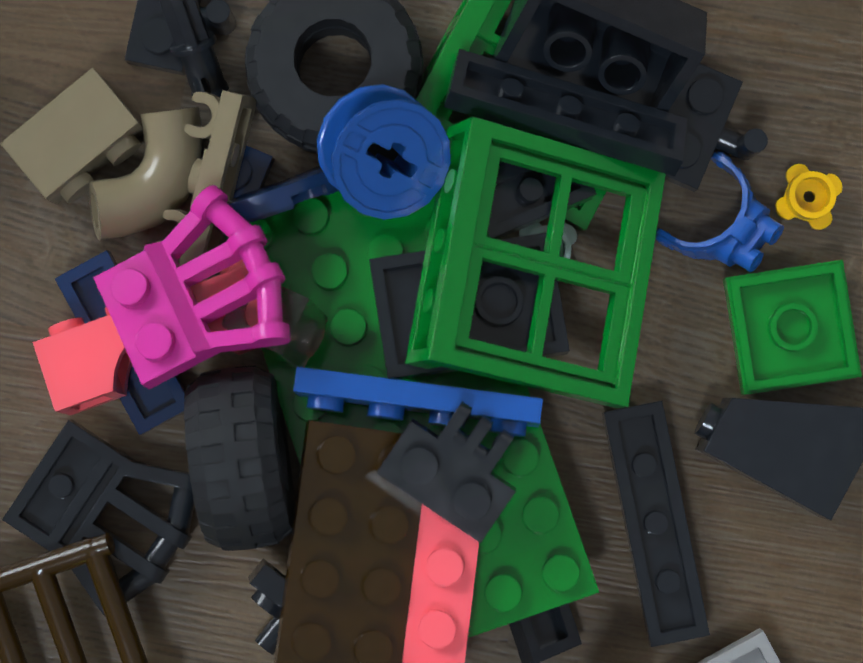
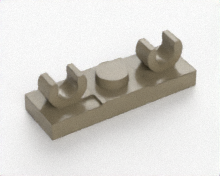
[157,90,257,266]

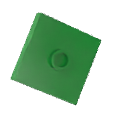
[723,260,862,395]

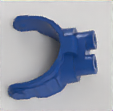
[656,151,784,273]

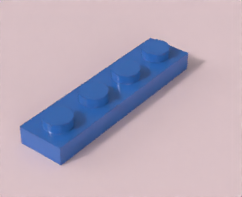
[293,367,543,436]

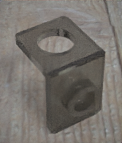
[222,276,328,368]

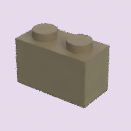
[0,67,144,205]

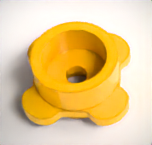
[775,164,842,230]

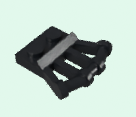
[2,420,195,616]

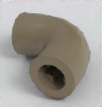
[88,107,203,240]

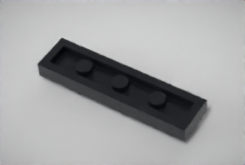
[444,49,688,177]
[602,401,710,647]

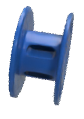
[317,84,451,220]

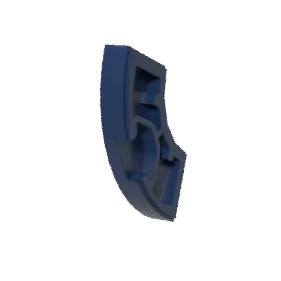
[227,166,339,223]

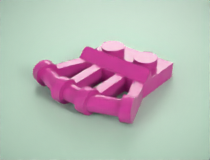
[93,185,291,390]

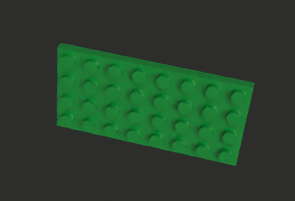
[224,159,599,658]

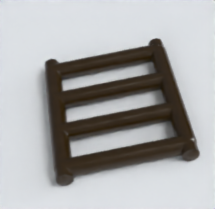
[0,533,148,663]

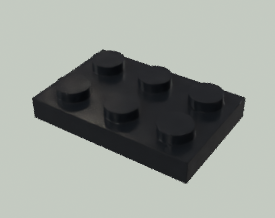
[369,233,570,380]

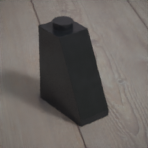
[694,398,863,520]

